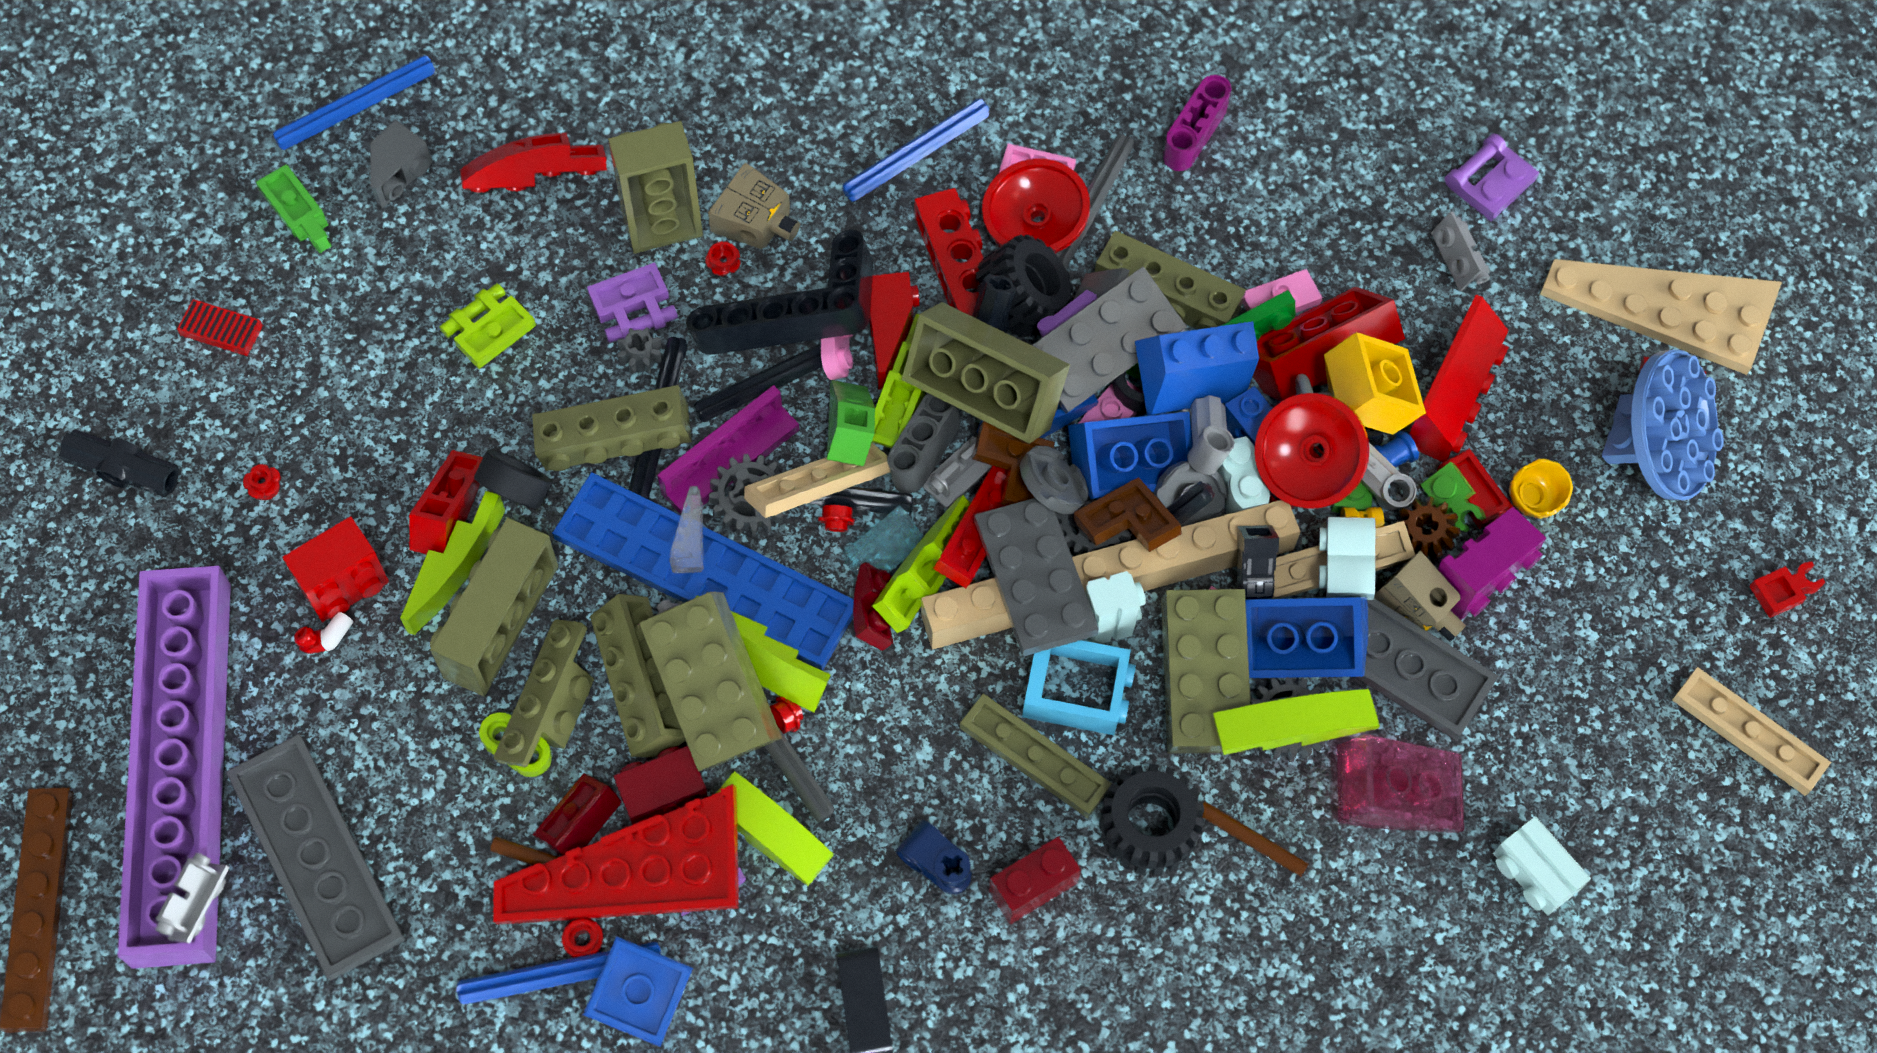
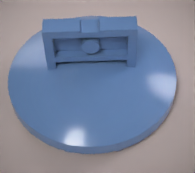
[1602,350,1724,501]

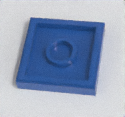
[583,936,693,1047]

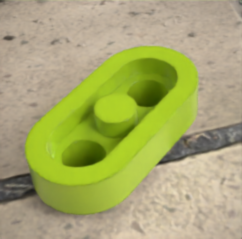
[479,712,552,777]

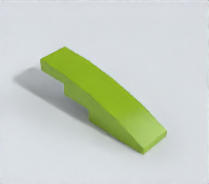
[872,313,926,448]
[400,491,505,635]
[872,495,970,633]
[695,596,831,713]
[1213,689,1380,755]

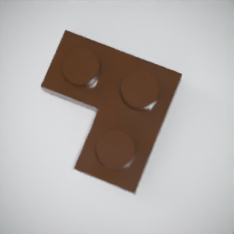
[972,421,1055,506]
[1074,477,1182,552]

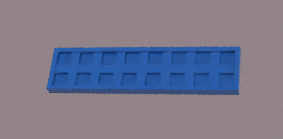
[552,472,854,671]

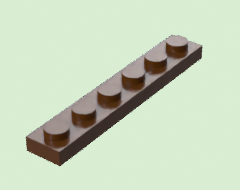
[0,788,74,1033]

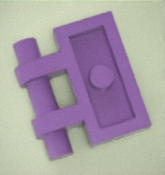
[587,262,678,343]

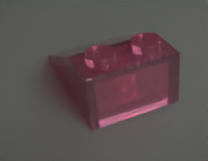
[1337,734,1464,833]

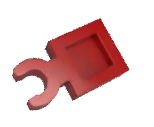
[1749,562,1825,618]

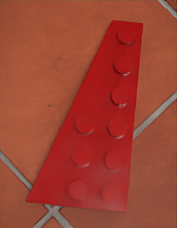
[493,784,739,925]

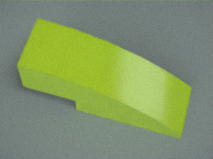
[716,771,833,886]

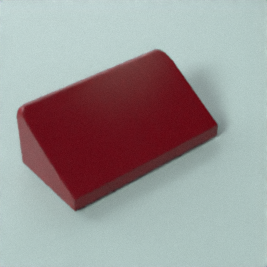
[533,773,621,856]

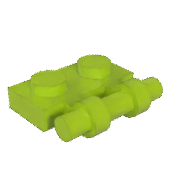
[439,283,536,369]

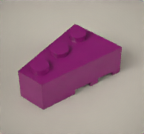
[1438,507,1547,620]

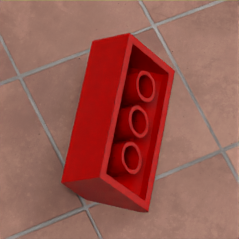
[1253,286,1405,402]
[1409,294,1509,463]

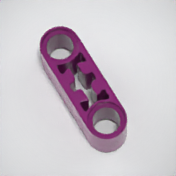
[1163,75,1231,171]

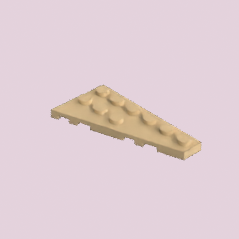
[1540,259,1782,375]

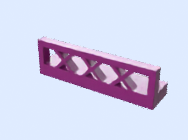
[657,385,800,518]

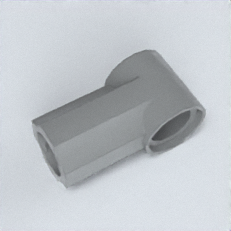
[1187,395,1235,475]
[1361,443,1417,511]

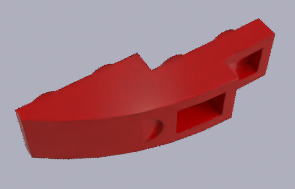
[460,132,607,193]

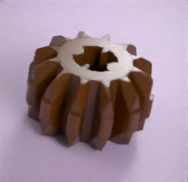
[1395,496,1460,560]

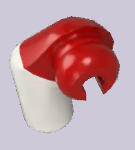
[294,612,354,654]

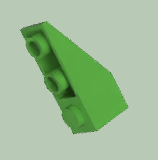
[827,380,875,466]

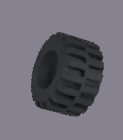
[976,234,1073,337]
[1099,764,1204,875]

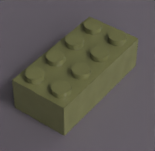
[608,121,703,254]
[902,302,1071,444]
[430,518,559,697]
[1161,589,1251,754]
[639,591,782,771]

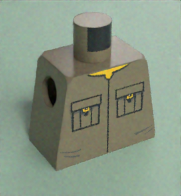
[708,163,800,249]
[1374,551,1466,642]

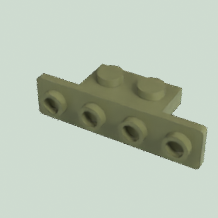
[494,619,594,767]

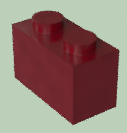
[613,746,708,825]
[988,836,1081,925]

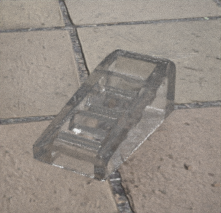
[669,486,704,573]

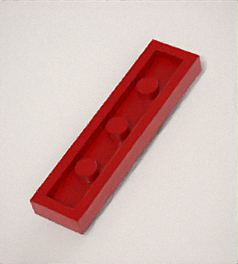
[933,466,1008,589]

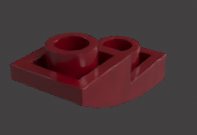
[853,562,893,651]

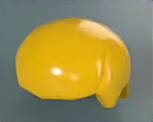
[1509,459,1573,519]

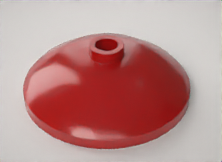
[982,158,1090,253]
[1255,393,1369,509]

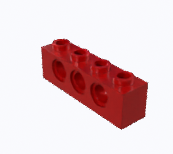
[914,188,983,316]

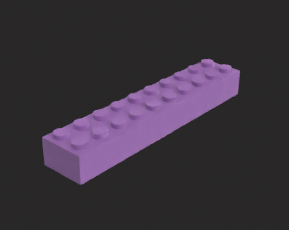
[118,566,231,969]

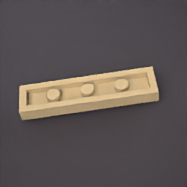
[744,443,890,518]
[1272,521,1415,599]
[1672,667,1831,796]

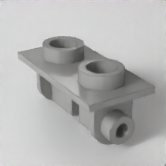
[1431,211,1490,291]
[923,436,992,509]
[155,853,229,944]

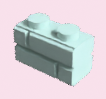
[1085,571,1146,644]
[1493,816,1591,916]

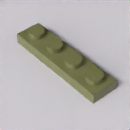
[960,693,1112,818]

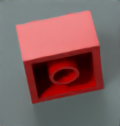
[282,516,389,623]

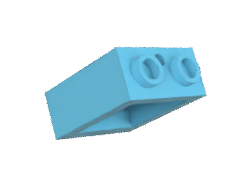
[1022,640,1136,735]

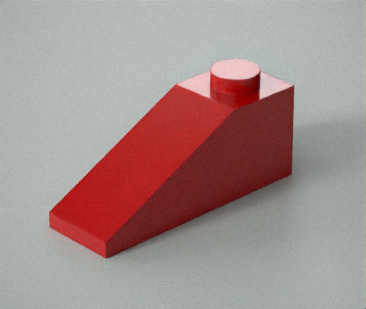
[869,272,920,390]
[409,450,483,555]

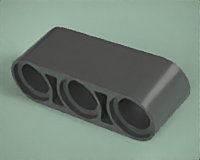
[887,393,961,493]

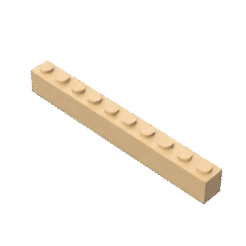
[921,500,1301,650]

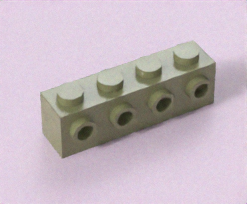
[1095,230,1246,330]
[532,385,692,471]
[590,594,686,758]

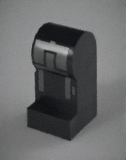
[1237,525,1279,599]

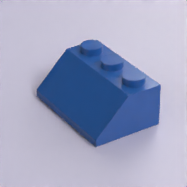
[1135,321,1259,416]
[1068,411,1193,499]
[1245,597,1368,678]

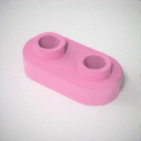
[821,334,853,380]

